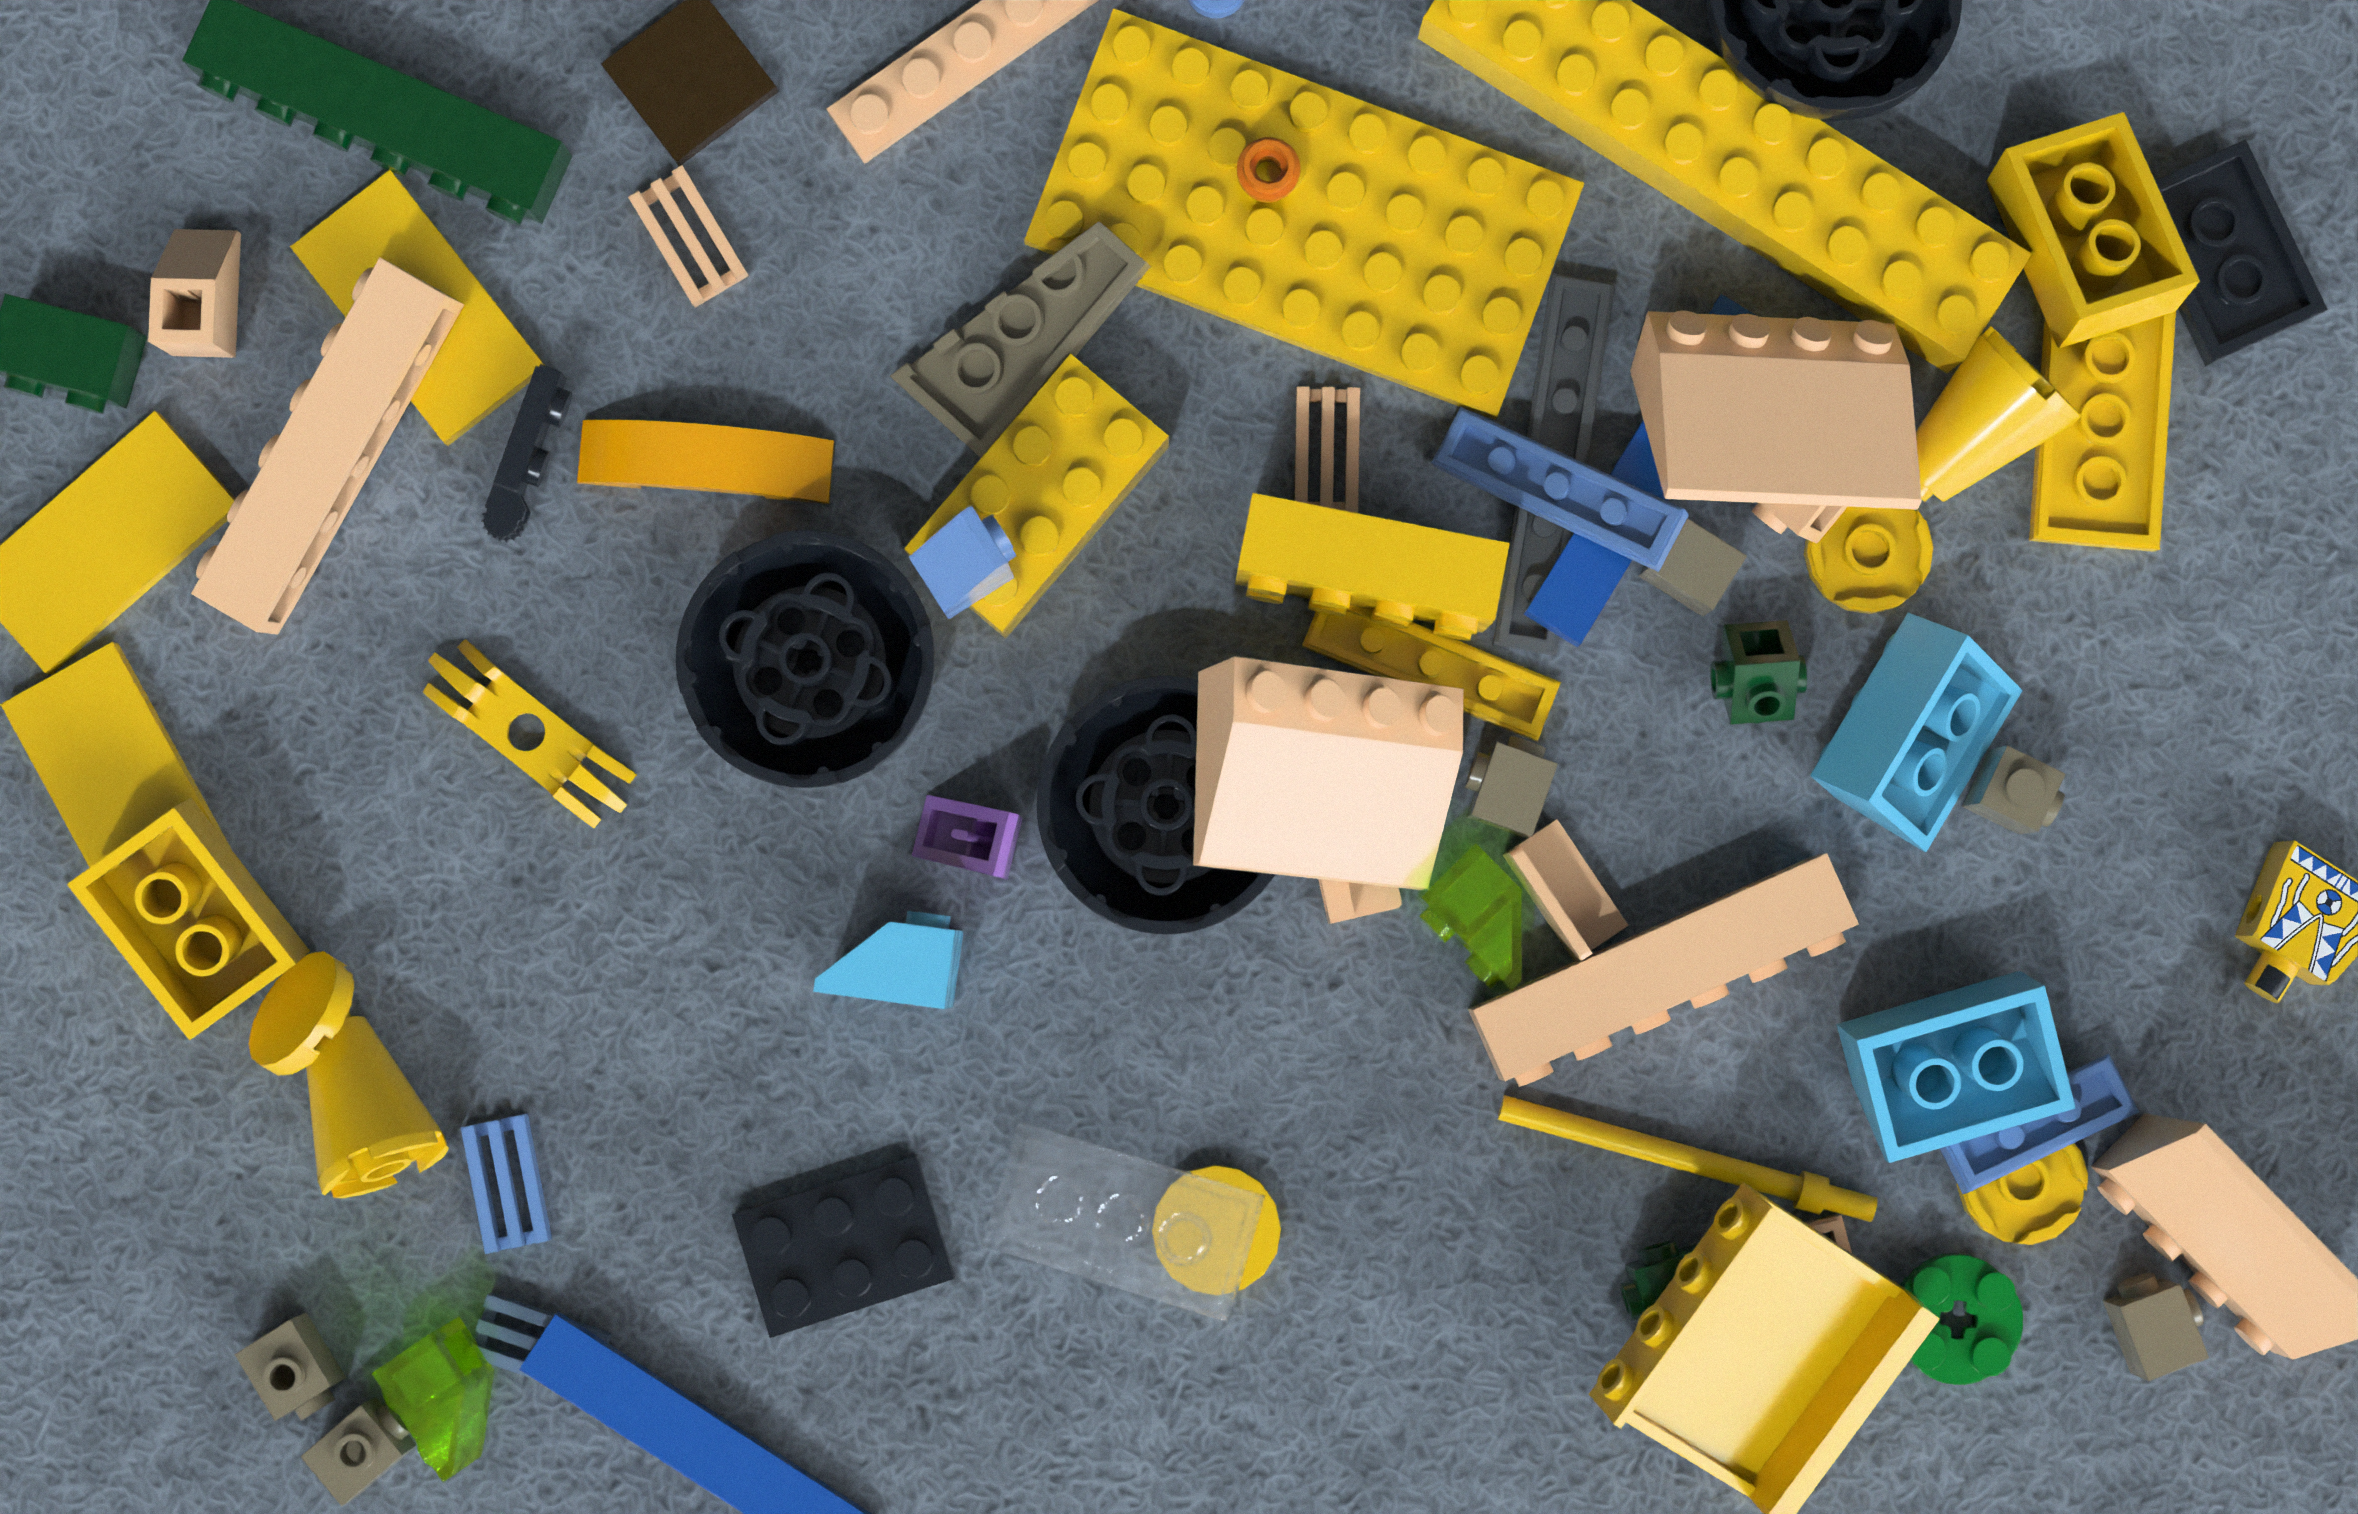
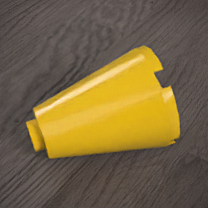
[1916,325,2081,502]
[306,1012,449,1199]

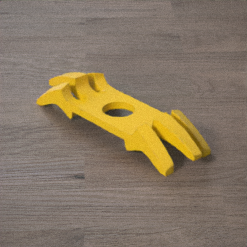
[423,639,637,828]

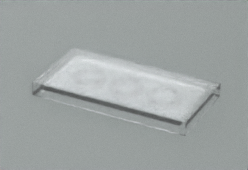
[982,1121,1266,1322]

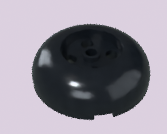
[1705,0,1962,121]
[675,530,935,788]
[1037,675,1275,934]

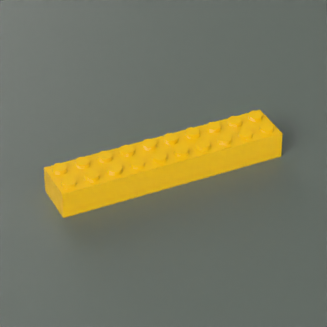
[1418,0,2032,373]

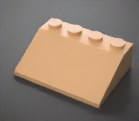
[1630,311,1922,509]
[1193,656,1463,890]
[2091,1113,2358,1360]

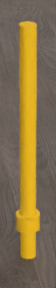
[1497,1095,1878,1222]

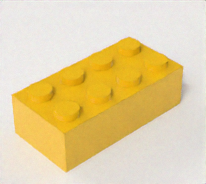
[904,354,1169,638]
[1235,493,1510,641]

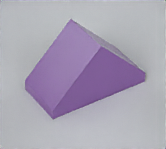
[912,795,1023,880]

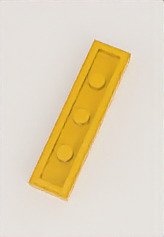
[1302,605,1561,742]

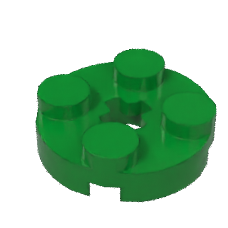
[1899,1253,2023,1385]

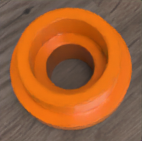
[1237,137,1300,202]

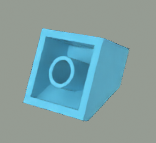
[813,911,963,1009]

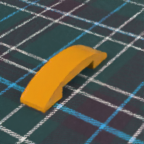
[577,420,835,504]

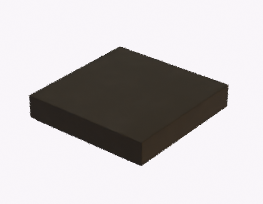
[601,0,779,166]

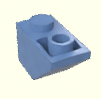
[909,505,1017,619]

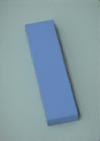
[1431,407,1689,572]

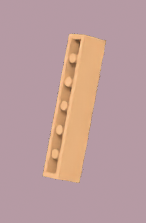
[191,257,464,635]
[1468,853,1859,1087]

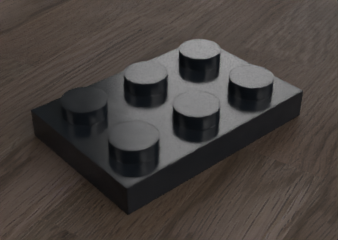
[2155,139,2328,366]
[732,1154,955,1338]

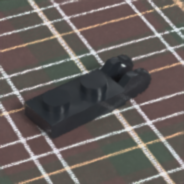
[481,364,572,543]

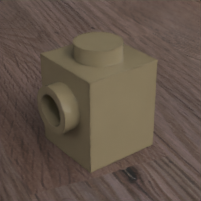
[1639,518,1747,617]
[1465,736,1558,838]
[1962,745,2066,835]
[2103,1273,2209,1381]
[234,1312,346,1421]
[300,1397,417,1507]

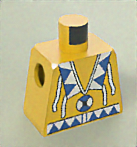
[2235,840,2358,1003]

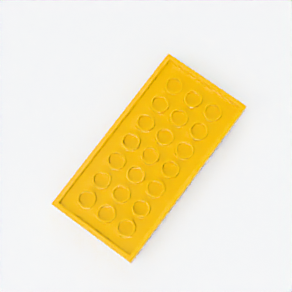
[1024,8,1584,420]

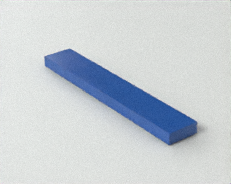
[1523,294,1759,647]
[519,1311,872,1514]

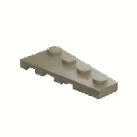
[890,222,1151,458]

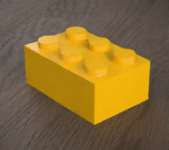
[1986,112,2200,349]
[67,798,310,1041]

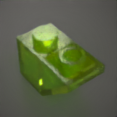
[1417,843,1522,990]
[372,1316,494,1483]

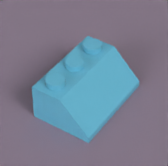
[1810,613,2023,852]
[1836,971,2075,1163]

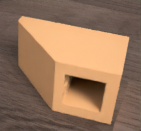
[148,229,241,358]

